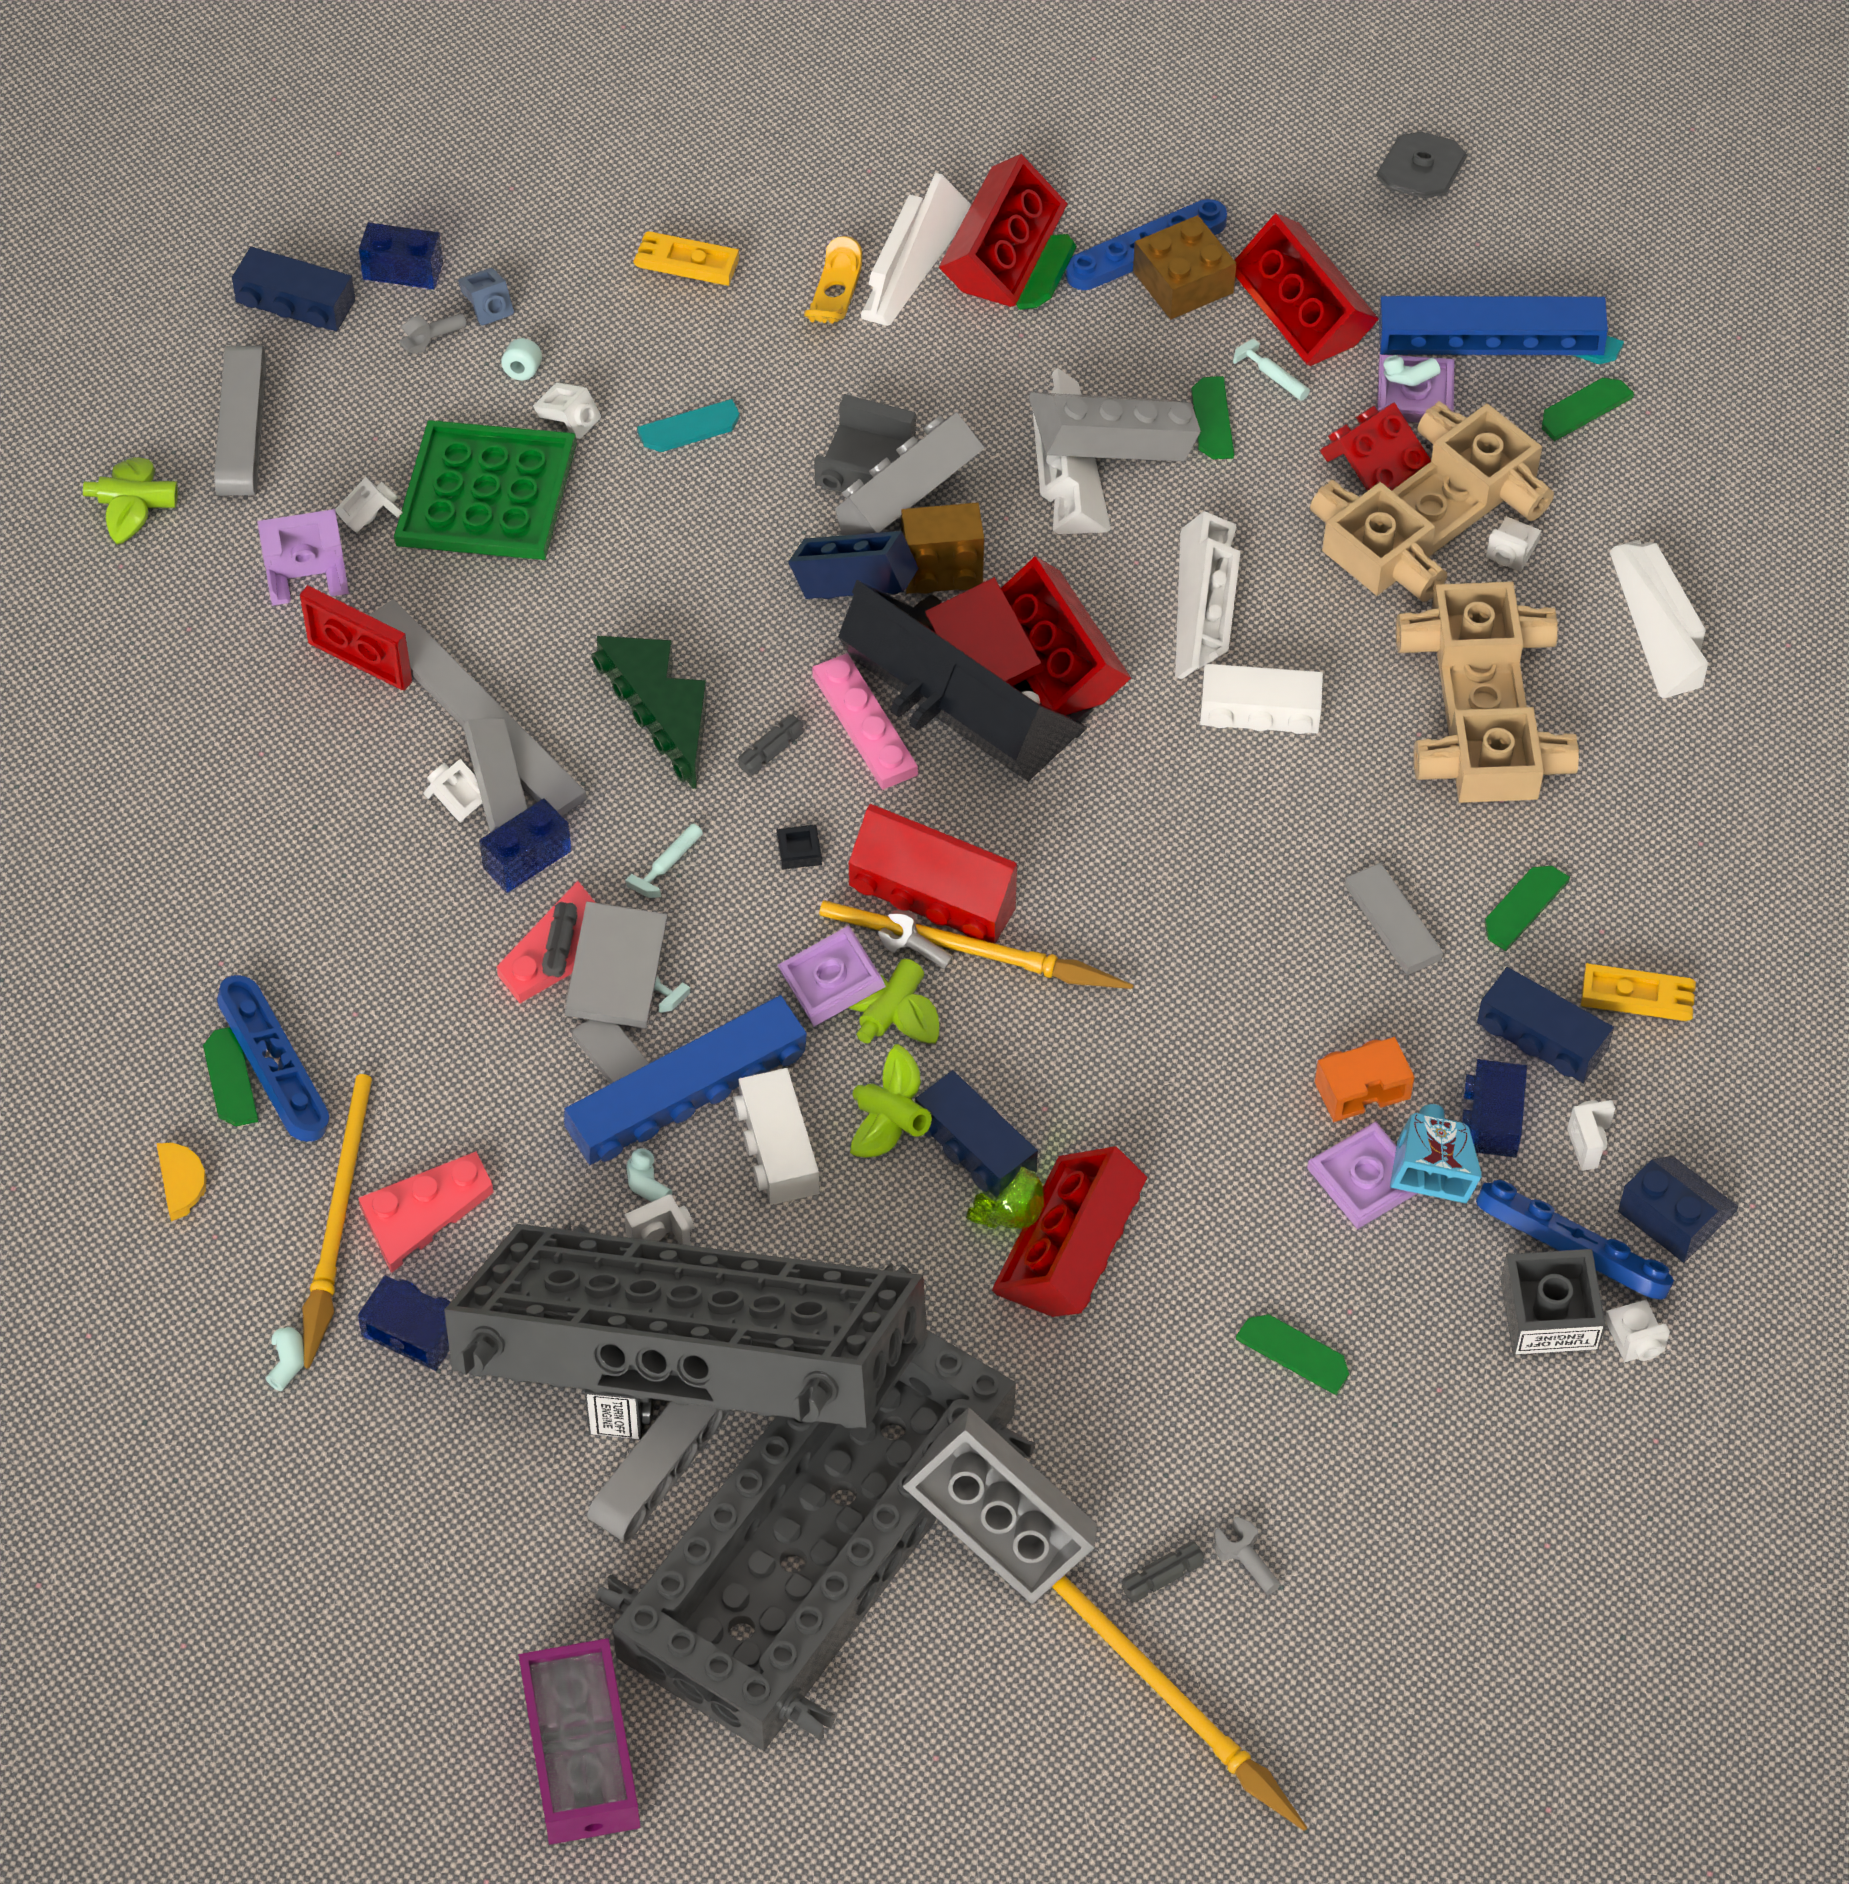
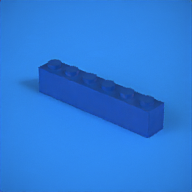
[1379,296,1608,355]
[564,995,807,1166]

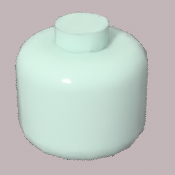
[501,338,542,381]

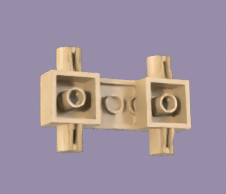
[1310,401,1554,602]
[1396,582,1579,803]

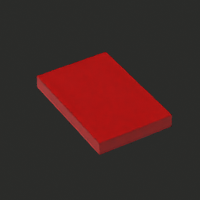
[925,577,1044,686]
[300,585,412,691]

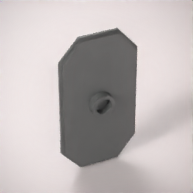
[1376,132,1467,199]

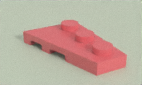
[496,881,596,1003]
[358,1151,494,1273]

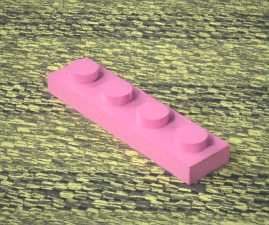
[812,653,918,790]

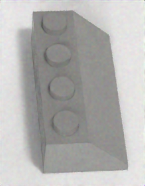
[1029,392,1201,461]
[835,412,985,535]
[903,1408,1097,1604]

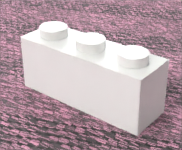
[1200,664,1323,734]
[733,1068,820,1205]

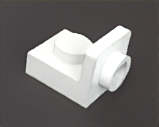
[533,382,601,439]
[335,477,402,533]
[1486,516,1541,572]
[423,759,483,823]
[1567,1100,1615,1171]
[624,1194,694,1246]
[1605,1299,1670,1363]

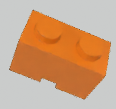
[1314,1037,1415,1122]

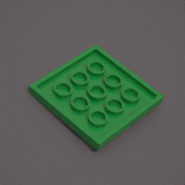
[394,420,577,560]

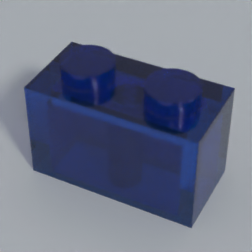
[359,222,443,290]
[479,798,571,893]
[1461,1059,1527,1158]
[358,1275,451,1371]

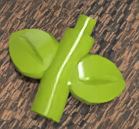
[83,457,178,545]
[849,959,939,1044]
[850,1044,932,1158]

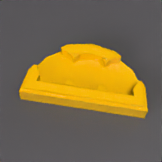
[156,1143,207,1221]

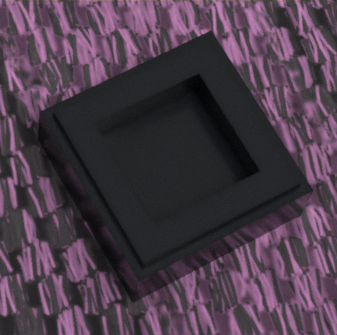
[776,824,822,870]

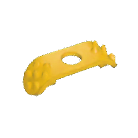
[804,236,862,324]

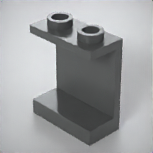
[814,394,916,492]

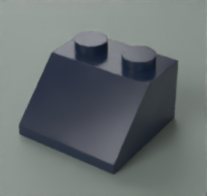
[1618,1156,1738,1263]

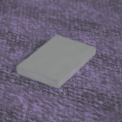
[565,901,667,1029]

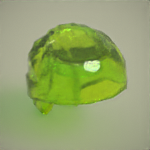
[966,1166,1044,1229]

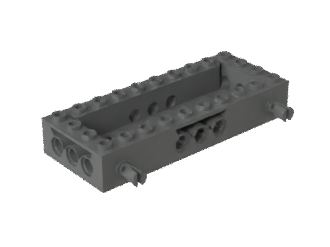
[444,1222,927,1428]
[596,1330,1035,1752]

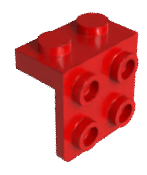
[1320,402,1431,491]

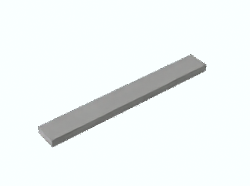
[369,599,587,821]

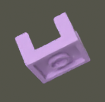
[257,509,349,606]

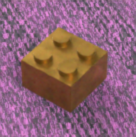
[1133,215,1236,320]
[901,502,984,594]

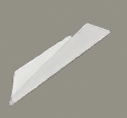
[861,173,971,326]
[1033,368,1111,534]
[1175,511,1241,679]
[1610,540,1708,698]

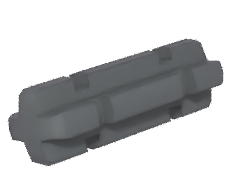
[738,714,804,775]
[542,902,578,977]
[1122,1542,1204,1602]

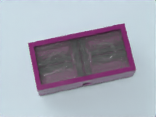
[518,1638,641,1845]

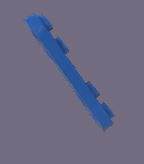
[1066,199,1227,290]
[217,975,330,1142]
[1476,1180,1674,1299]

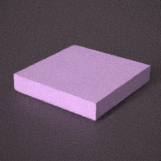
[1377,354,1454,423]
[778,925,886,1027]
[1307,1121,1418,1229]

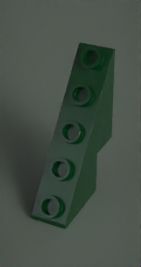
[591,636,707,789]

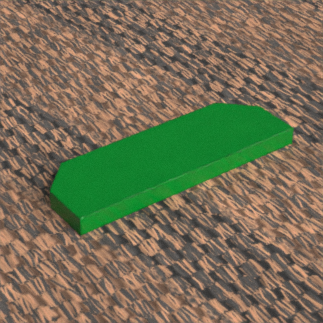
[1016,234,1077,310]
[1191,376,1234,460]
[1541,377,1634,442]
[1485,866,1570,951]
[203,1027,259,1127]
[1236,1314,1349,1396]

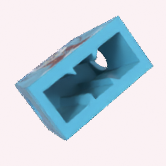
[1390,1104,1482,1204]

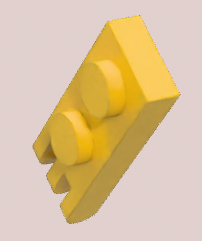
[633,231,739,286]
[1580,963,1696,1021]

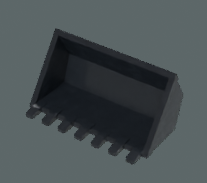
[838,580,1094,782]

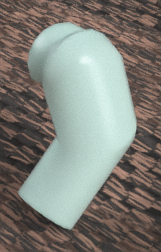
[1383,355,1441,386]
[626,1148,673,1202]
[266,1327,304,1391]

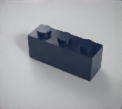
[232,246,356,332]
[788,531,919,599]
[1477,967,1614,1084]
[915,1070,1038,1201]

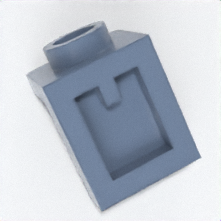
[458,267,514,326]

